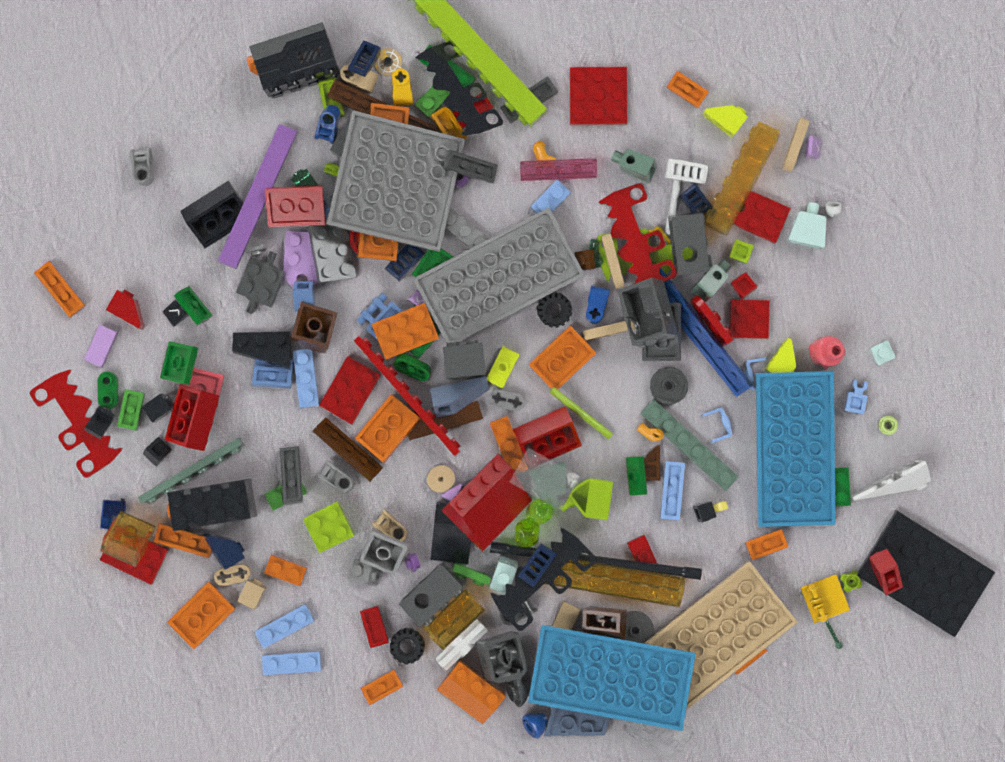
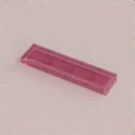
[520,158,597,181]

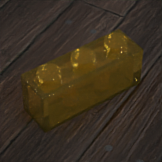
[424,588,485,650]

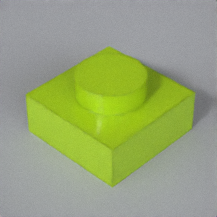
[728,239,754,264]

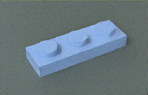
[293,349,319,408]
[660,461,685,520]
[255,604,315,649]
[262,651,321,675]

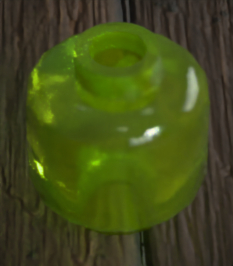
[526,499,553,526]
[514,519,540,547]

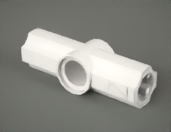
[435,618,488,671]

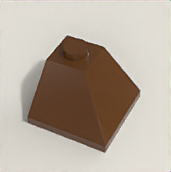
[291,302,338,354]

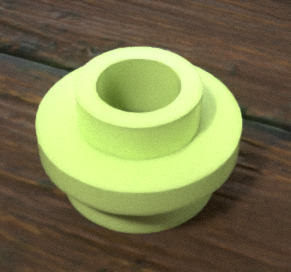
[878,416,898,435]

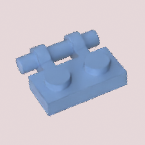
[357,292,403,339]

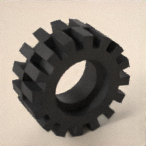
[536,292,572,328]
[390,628,425,665]

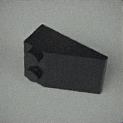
[430,502,471,564]

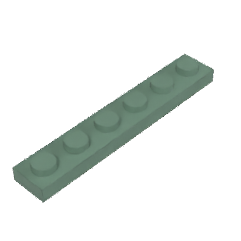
[640,399,738,491]
[138,438,244,504]

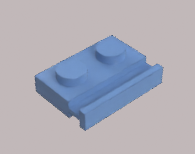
[252,359,294,389]

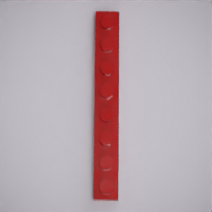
[353,336,461,457]

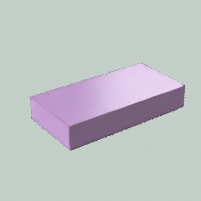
[84,325,118,367]

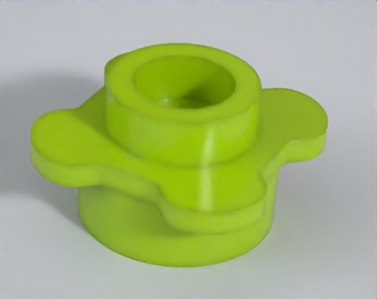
[840,570,862,592]

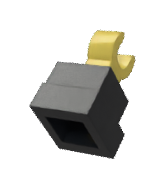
[693,501,728,523]

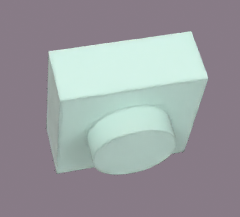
[869,340,896,366]

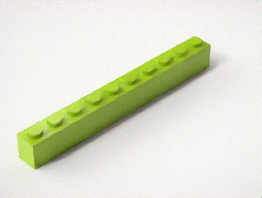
[408,0,547,128]

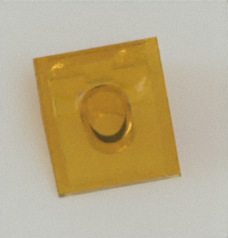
[100,511,156,567]

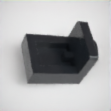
[84,405,115,440]

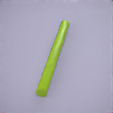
[549,387,613,439]

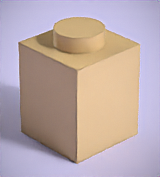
[237,578,267,610]

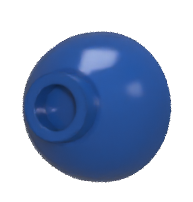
[522,713,548,739]

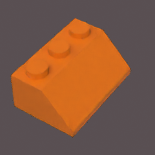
[437,659,506,724]

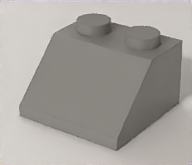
[359,529,408,576]

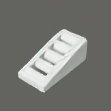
[665,159,708,185]

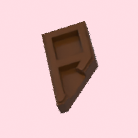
[644,445,660,481]

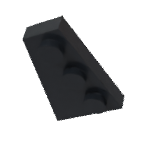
[232,331,291,370]

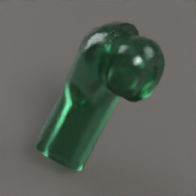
[588,239,603,268]

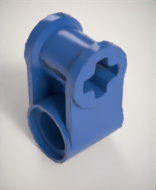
[314,105,340,144]
[586,285,610,324]

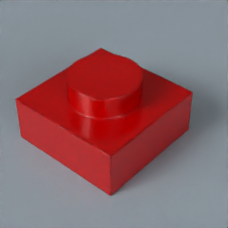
[730,272,758,299]

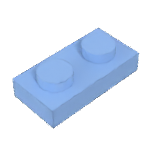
[531,180,571,213]

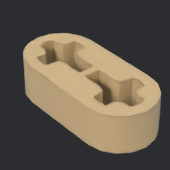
[214,564,251,586]

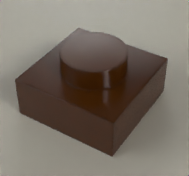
[574,250,595,271]

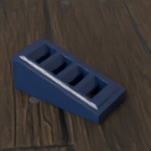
[348,40,381,77]
[679,183,718,224]
[385,244,425,282]
[518,544,557,588]

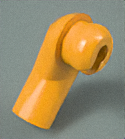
[533,141,556,167]
[636,423,664,441]

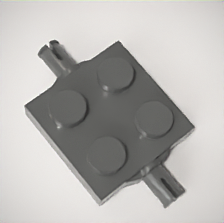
[236,251,286,314]

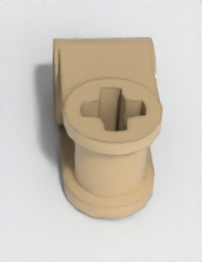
[340,64,379,93]
[372,509,408,542]

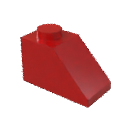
[106,289,145,330]
[869,549,903,595]

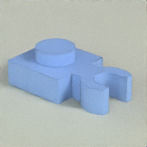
[844,379,868,415]

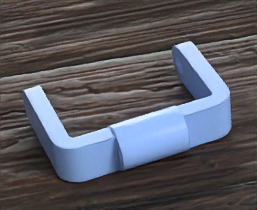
[745,357,767,390]
[702,408,732,443]

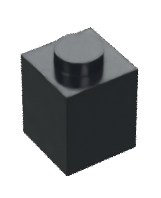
[142,393,174,423]

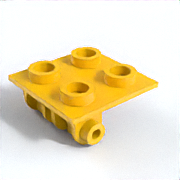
[800,574,850,624]

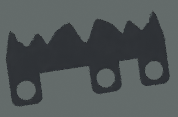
[415,41,503,135]
[491,528,596,631]

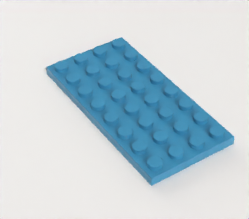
[755,371,836,527]
[528,625,696,731]

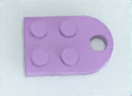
[283,231,318,286]

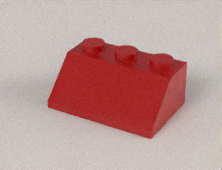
[164,384,220,451]
[513,407,582,469]

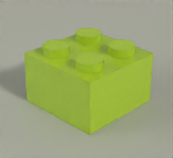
[303,501,356,554]

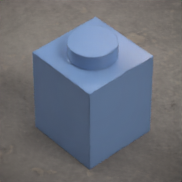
[293,281,315,311]

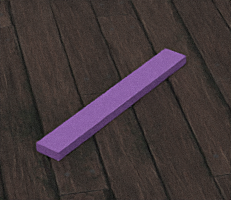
[218,124,297,269]

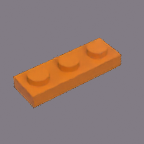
[34,261,86,318]
[490,416,528,474]
[154,523,212,558]

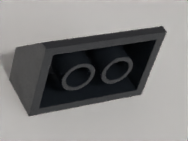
[180,180,244,248]

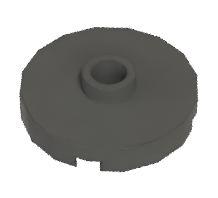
[650,367,688,405]
[625,611,654,643]

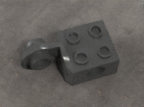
[476,631,531,707]

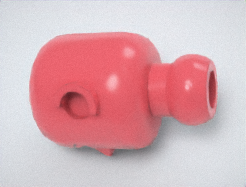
[808,336,845,370]

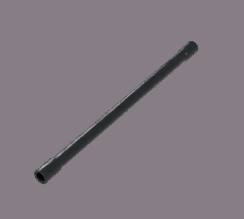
[490,541,702,580]

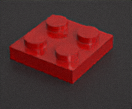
[730,299,770,339]

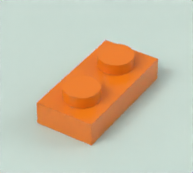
[666,71,709,109]
[745,529,788,560]
[264,555,307,586]
[360,669,404,705]

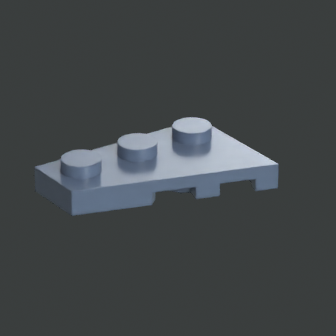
[544,707,610,737]

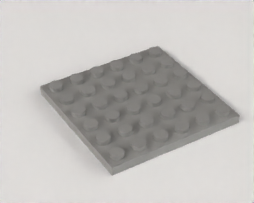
[326,110,465,252]

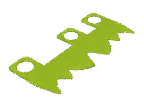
[597,228,693,282]

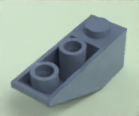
[430,376,489,418]

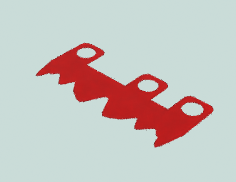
[598,183,677,285]
[30,370,123,478]

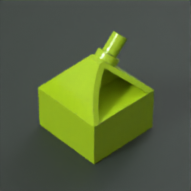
[559,477,613,520]

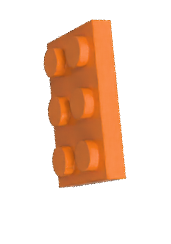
[371,303,439,360]
[529,325,596,389]
[355,394,421,463]
[167,581,236,650]

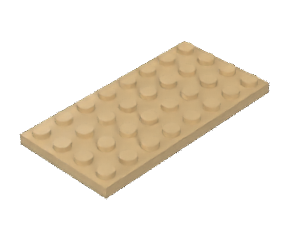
[645,561,798,710]

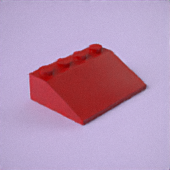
[442,454,532,552]

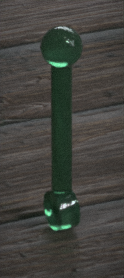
[825,620,843,649]

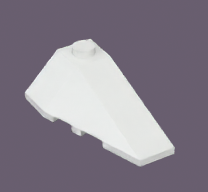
[850,460,931,501]

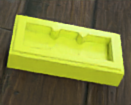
[487,346,520,389]

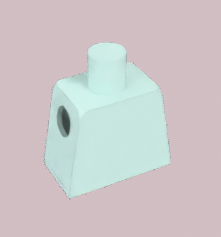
[786,202,826,249]
[488,555,519,595]

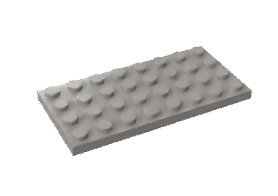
[413,208,585,343]

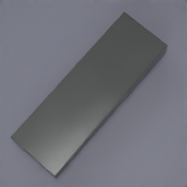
[500,76,558,124]
[443,150,498,183]
[280,446,303,505]

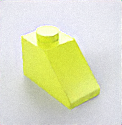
[702,105,748,138]
[764,338,796,373]

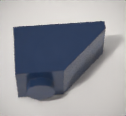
[202,533,245,570]

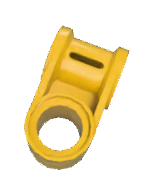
[392,68,413,106]

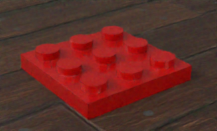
[569,67,627,125]

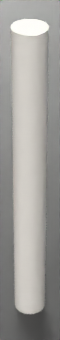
[665,159,684,236]

